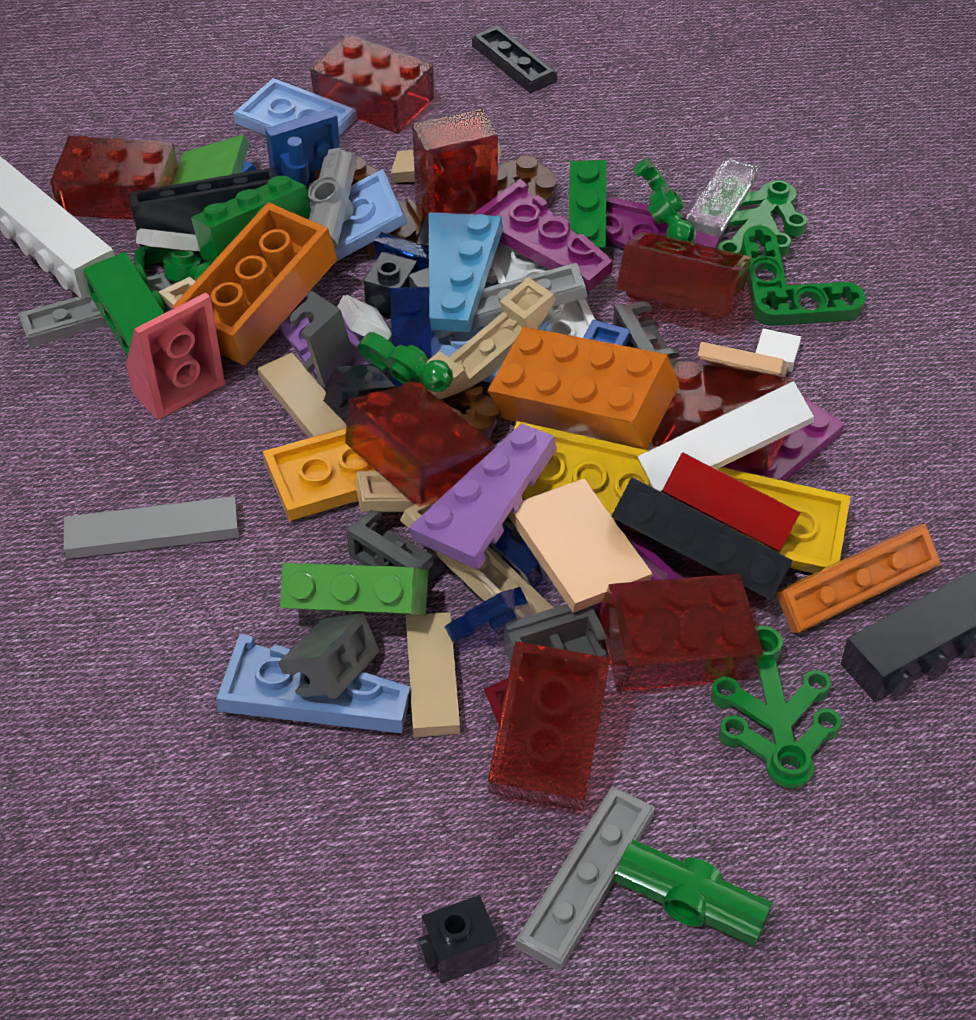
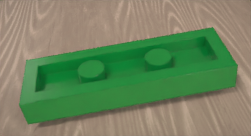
[569,160,607,254]

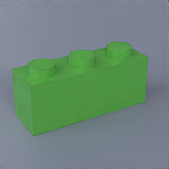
[280,563,428,616]

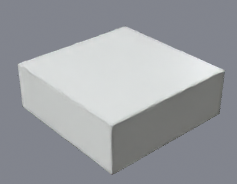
[756,329,801,372]

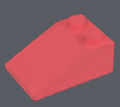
[126,292,225,420]

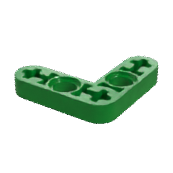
[741,225,865,326]

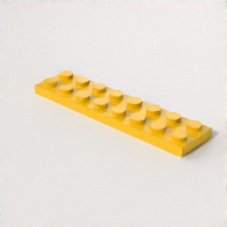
[514,421,851,573]

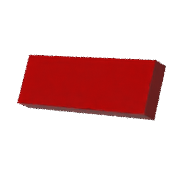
[661,452,801,552]

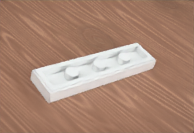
[638,381,814,494]

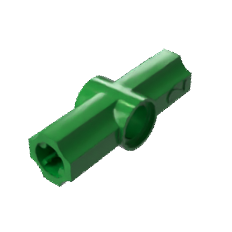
[614,839,773,947]

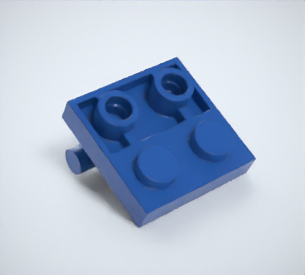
[265,108,340,189]

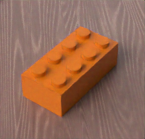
[172,202,338,366]
[487,327,680,450]

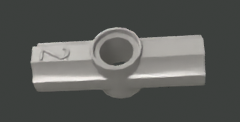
[308,148,357,248]

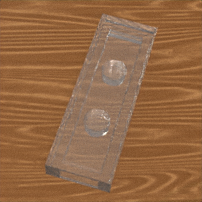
[686,158,759,238]

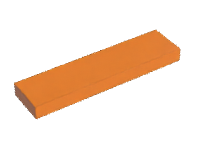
[776,524,941,633]

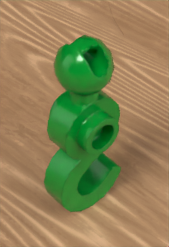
[633,158,696,249]
[134,246,213,284]
[357,332,453,392]

